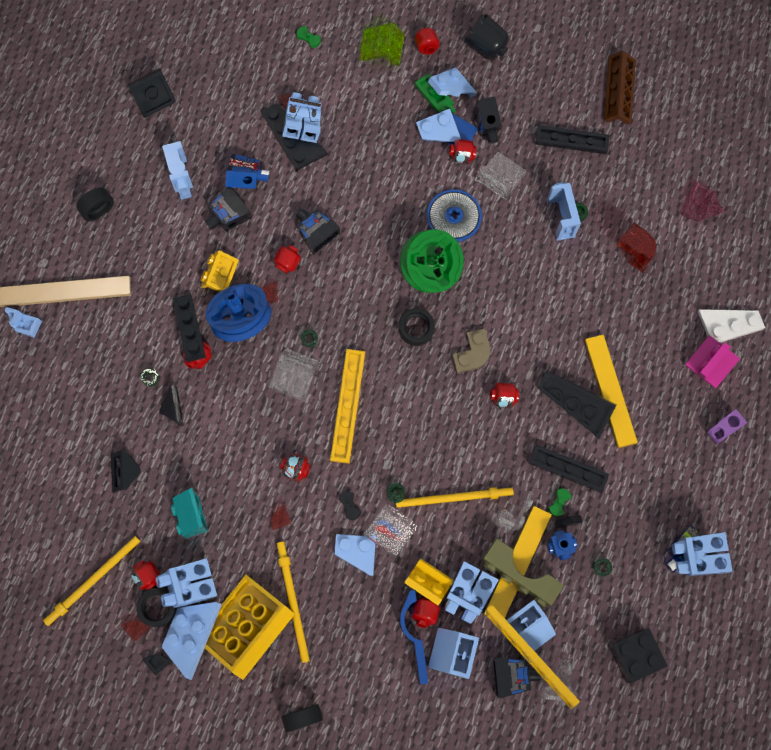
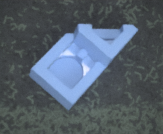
[5,307,42,338]

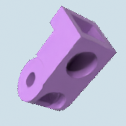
[707,409,747,444]

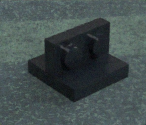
[127,68,176,118]

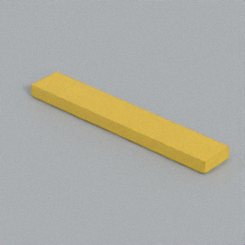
[585,335,638,448]
[330,349,365,464]
[484,506,552,618]
[486,605,580,709]

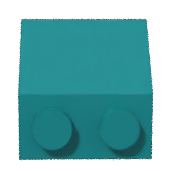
[171,488,208,539]

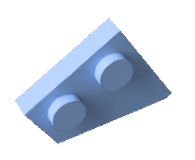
[428,67,476,98]
[416,109,461,142]
[335,534,376,576]

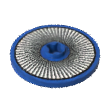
[427,190,482,242]

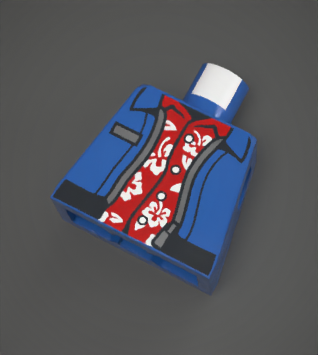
[225,153,269,189]

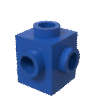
[547,530,577,561]

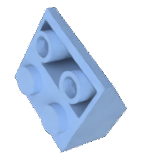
[507,600,556,659]
[428,628,479,679]

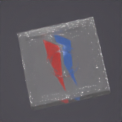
[363,503,419,558]

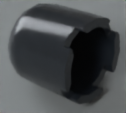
[464,14,509,60]

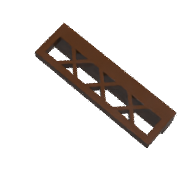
[604,51,636,124]

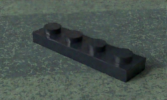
[535,125,610,154]
[173,294,206,363]
[528,445,609,493]

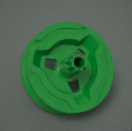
[400,229,464,293]

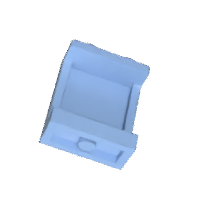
[547,182,581,241]

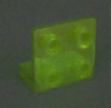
[359,23,405,66]

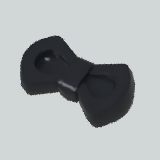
[339,491,361,520]

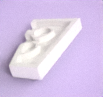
[697,310,765,343]

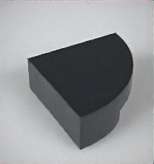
[555,515,583,528]
[143,655,172,676]

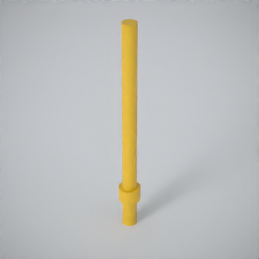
[396,487,514,508]
[43,536,141,626]
[276,542,310,663]

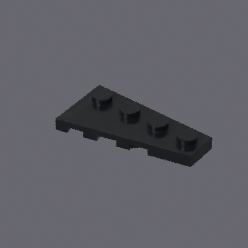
[261,103,328,171]
[538,370,617,439]

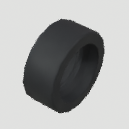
[76,187,114,221]
[399,308,435,346]
[136,588,177,627]
[281,704,323,733]

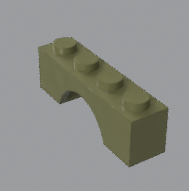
[481,539,564,608]

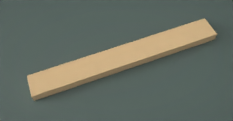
[0,276,131,307]

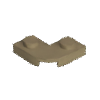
[452,329,490,373]

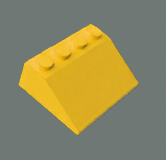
[205,575,295,680]

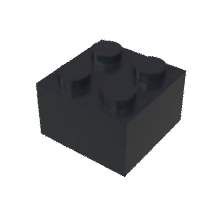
[608,628,668,683]

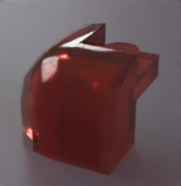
[617,222,657,273]

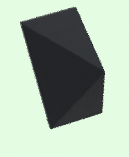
[159,385,184,426]
[111,450,141,493]

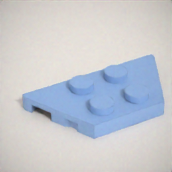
[162,602,222,680]

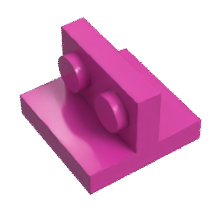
[685,335,740,389]

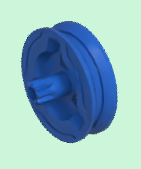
[206,284,272,342]

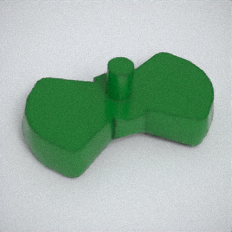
[297,26,321,48]
[548,489,572,517]

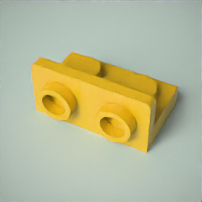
[200,251,239,292]
[405,559,453,605]

